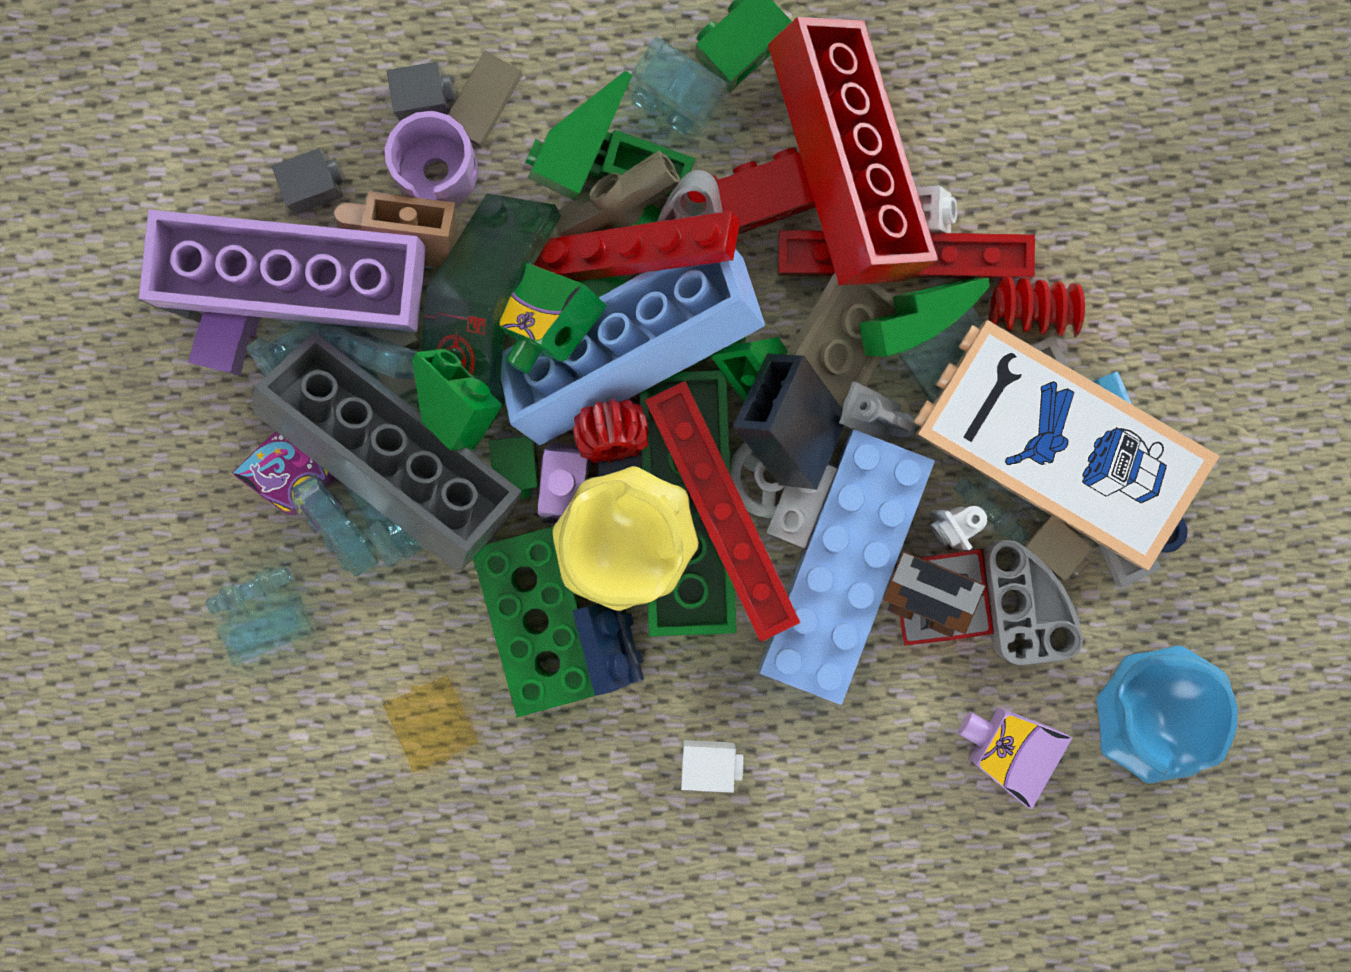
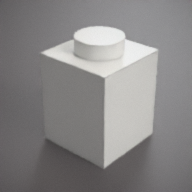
[681,740,743,793]

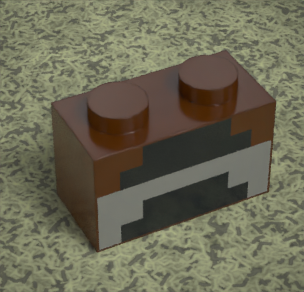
[882,550,986,637]

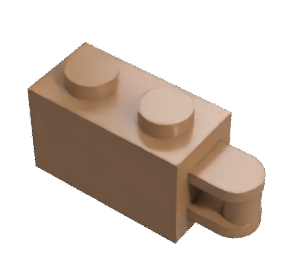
[334,191,457,268]

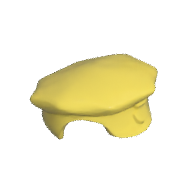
[552,466,699,611]

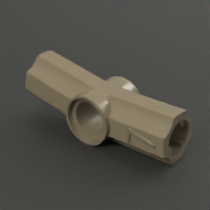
[553,151,680,237]

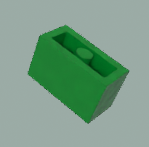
[695,0,792,93]

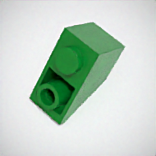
[412,348,502,451]

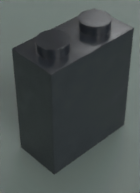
[733,354,845,490]

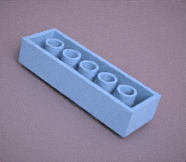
[496,249,765,445]
[757,429,935,705]

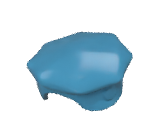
[1097,645,1238,784]

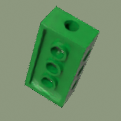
[473,526,595,718]

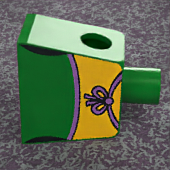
[499,263,607,374]

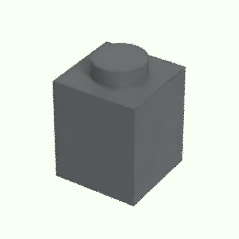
[386,62,455,121]
[271,148,345,214]

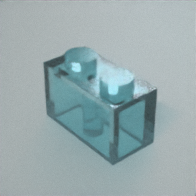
[628,36,728,136]

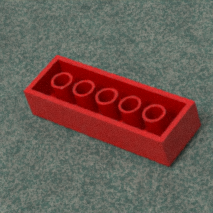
[768,17,938,286]

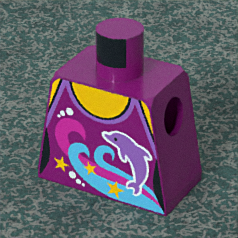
[232,431,342,522]

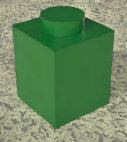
[489,436,540,499]

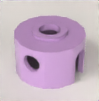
[385,111,478,206]

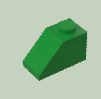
[711,337,788,402]

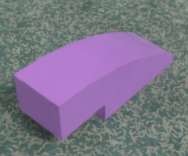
[188,312,260,376]

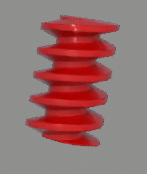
[988,276,1085,338]

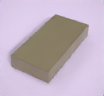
[448,50,523,148]

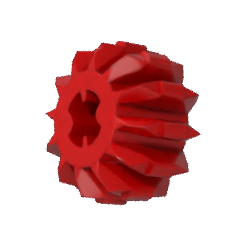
[573,399,649,463]

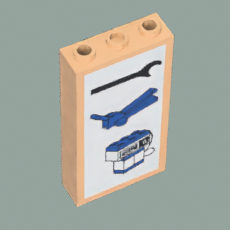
[914,320,1220,570]

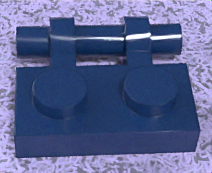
[573,604,644,696]

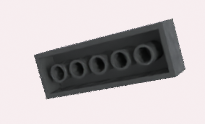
[253,332,522,573]

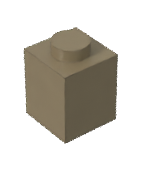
[1020,515,1093,581]

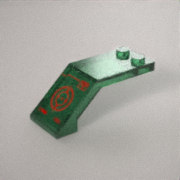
[418,193,562,429]

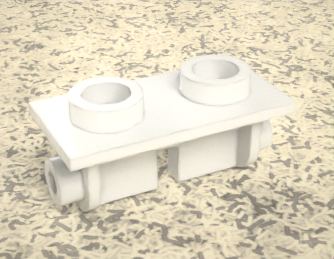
[767,465,837,549]
[930,506,987,550]

